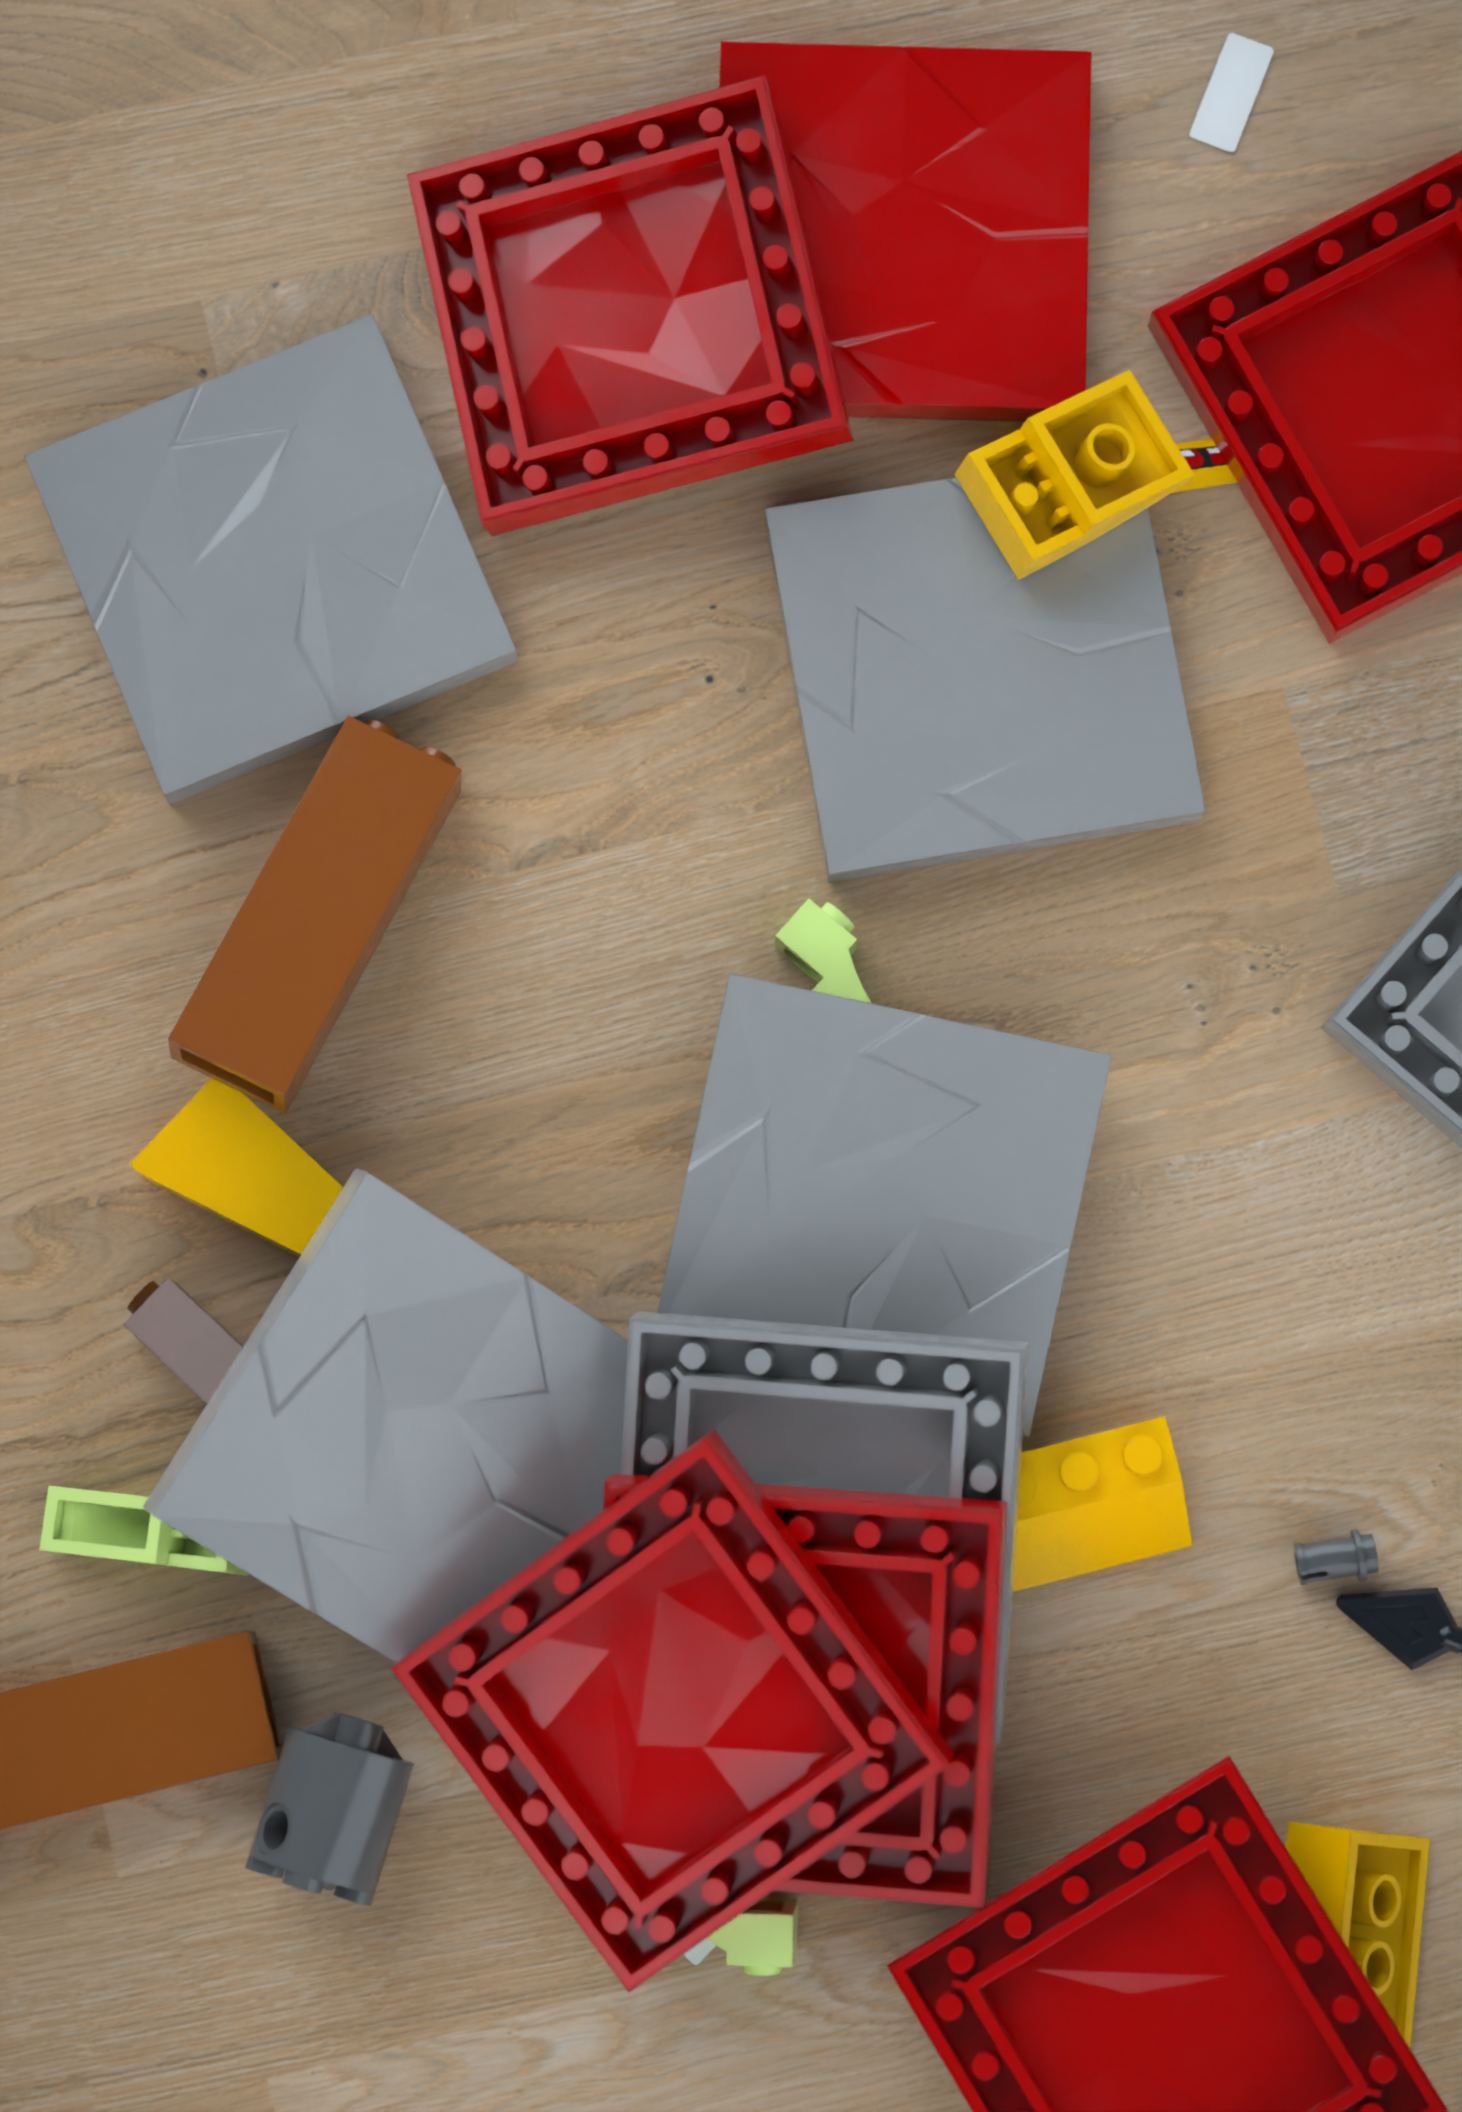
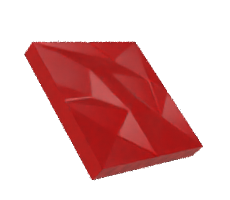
[719,41,1091,422]
[407,75,854,536]
[1148,150,1462,644]
[390,1429,955,1993]
[603,1474,1008,1908]
[886,1756,1449,2112]

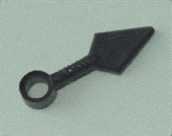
[1336,1587,1462,1671]

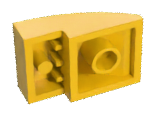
[954,370,1195,580]

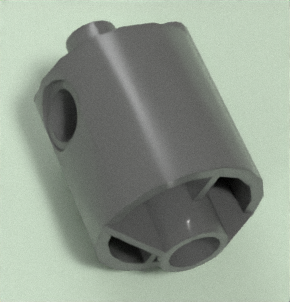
[245,1712,414,1906]

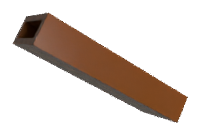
[168,715,462,1114]
[0,1631,282,1830]

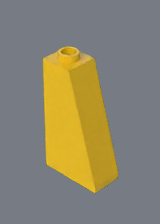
[129,1078,343,1257]

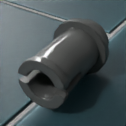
[1294,1529,1379,1585]

